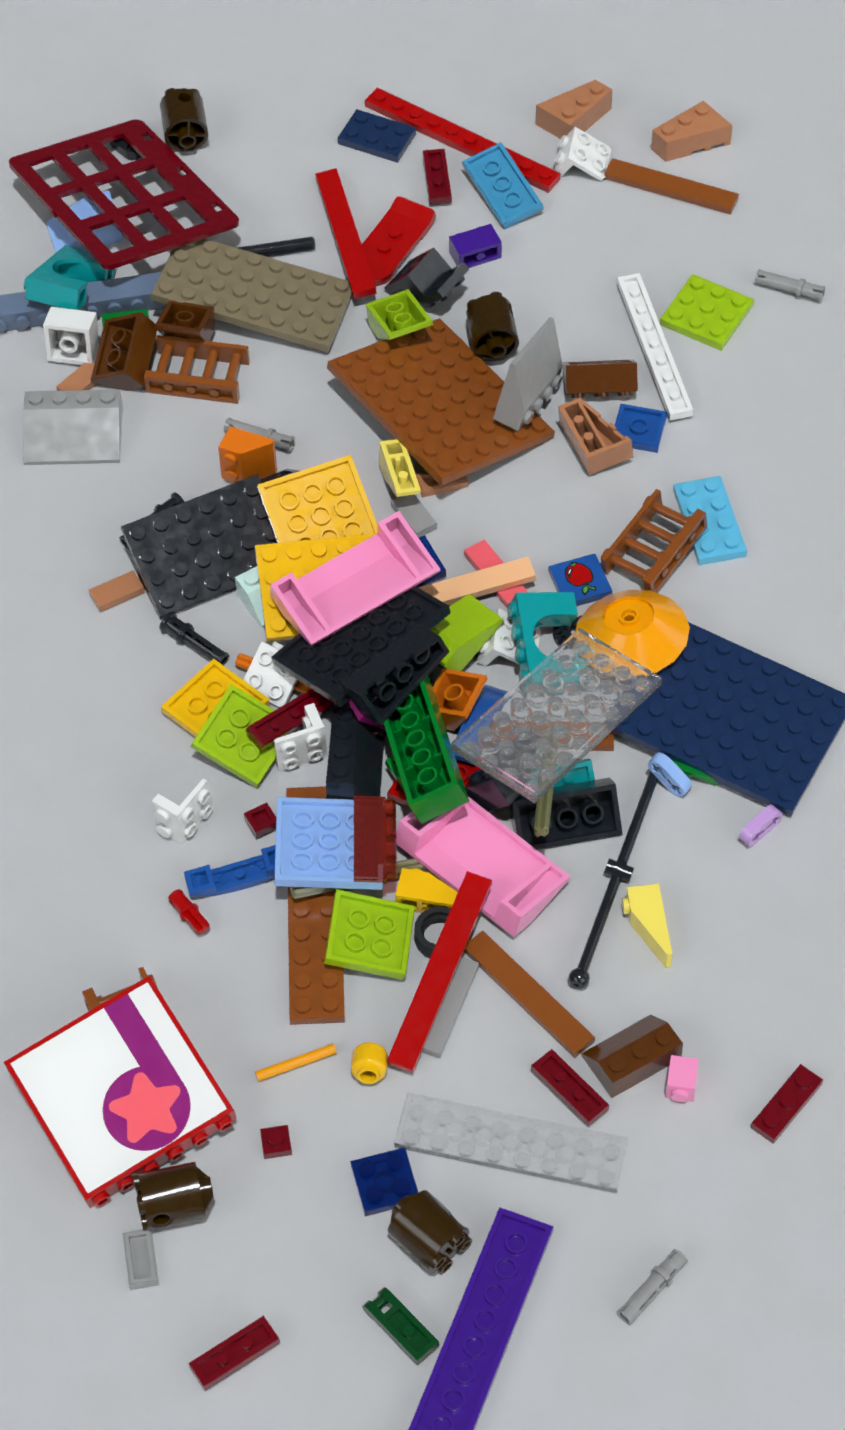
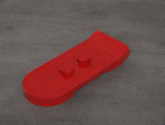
[362,196,436,287]

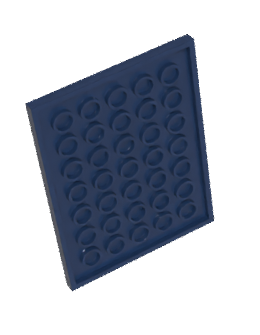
[603,622,845,817]

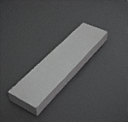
[422,957,479,1058]

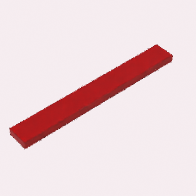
[315,168,377,299]
[387,871,492,1074]

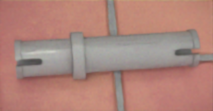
[755,269,826,301]
[224,418,295,451]
[617,1249,688,1325]

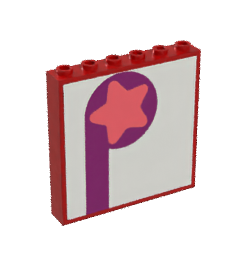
[4,976,237,1208]

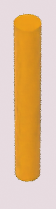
[255,1043,337,1082]

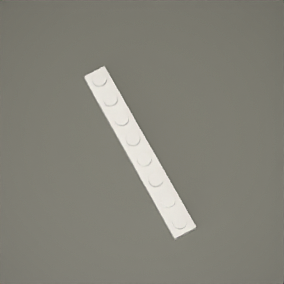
[617,273,693,420]

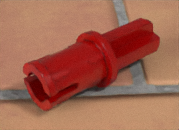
[168,889,210,935]

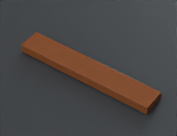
[604,158,739,214]
[464,930,595,1058]

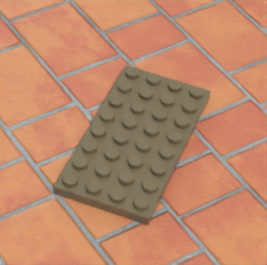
[151,239,353,353]

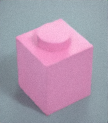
[665,1055,699,1102]

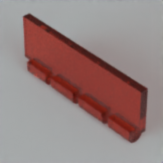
[354,796,397,883]

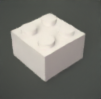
[43,307,99,365]

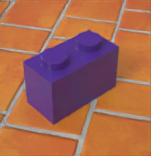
[449,224,502,268]

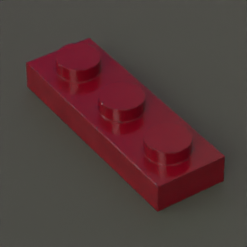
[423,148,452,205]
[531,1049,609,1127]
[751,1064,823,1144]
[188,1315,280,1391]

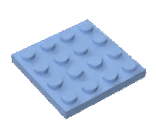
[274,797,383,890]

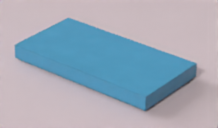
[462,142,544,229]

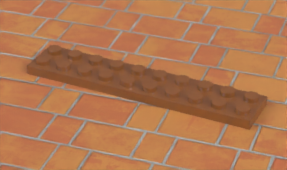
[286,786,345,1025]

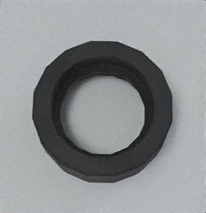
[414,906,451,958]

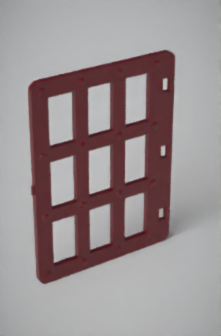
[9,119,239,270]

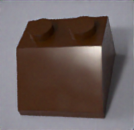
[155,301,215,341]

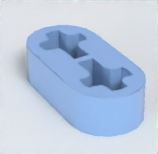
[648,752,692,797]

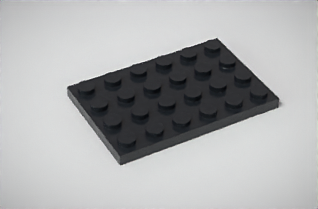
[121,474,278,619]
[271,586,451,707]

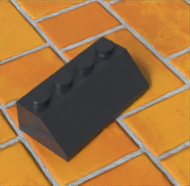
[326,708,385,801]
[509,777,623,850]

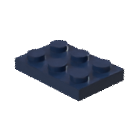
[338,109,416,163]

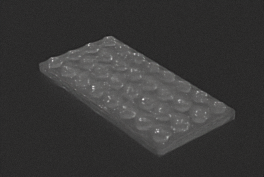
[451,628,662,803]

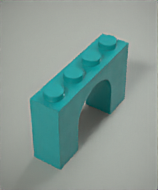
[23,245,115,310]
[508,592,590,695]

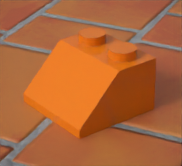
[218,426,277,482]
[432,668,488,731]

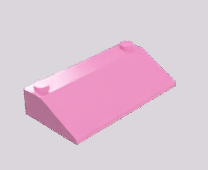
[270,511,441,646]
[393,797,570,937]

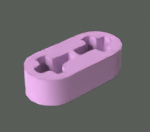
[739,804,783,847]

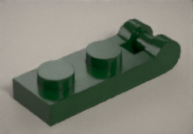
[362,1287,439,1365]

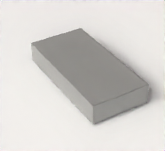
[391,494,437,538]
[123,1229,159,1290]

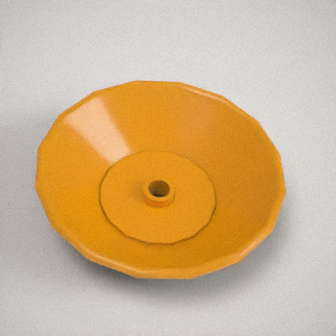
[574,590,690,679]

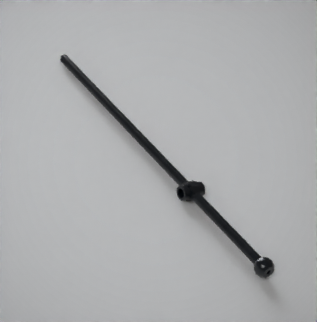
[568,771,658,989]

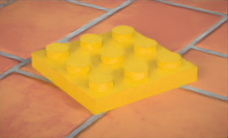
[161,659,270,737]

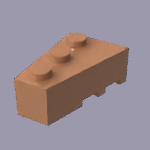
[536,80,612,139]
[651,101,732,162]
[558,398,633,475]

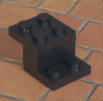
[384,247,469,308]

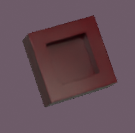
[244,802,276,838]
[260,1125,292,1159]

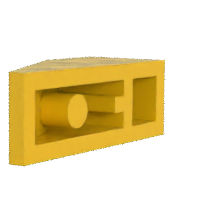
[395,868,458,913]

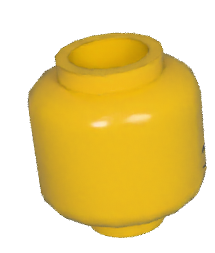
[351,1042,388,1084]

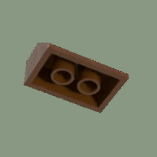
[91,312,157,390]
[563,359,638,398]
[581,1015,683,1098]

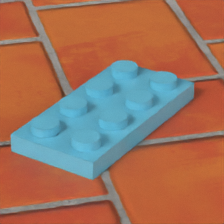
[673,476,747,565]

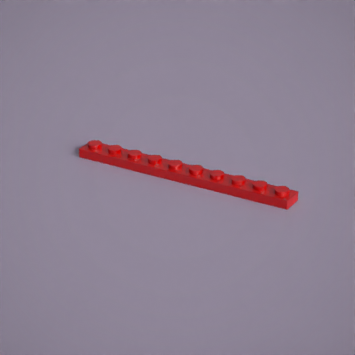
[365,87,561,193]

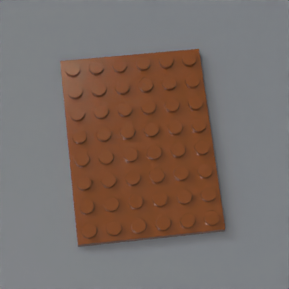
[327,318,555,486]

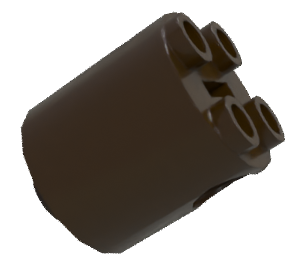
[160,88,208,152]
[466,291,519,361]
[133,1162,214,1231]
[388,1190,472,1274]

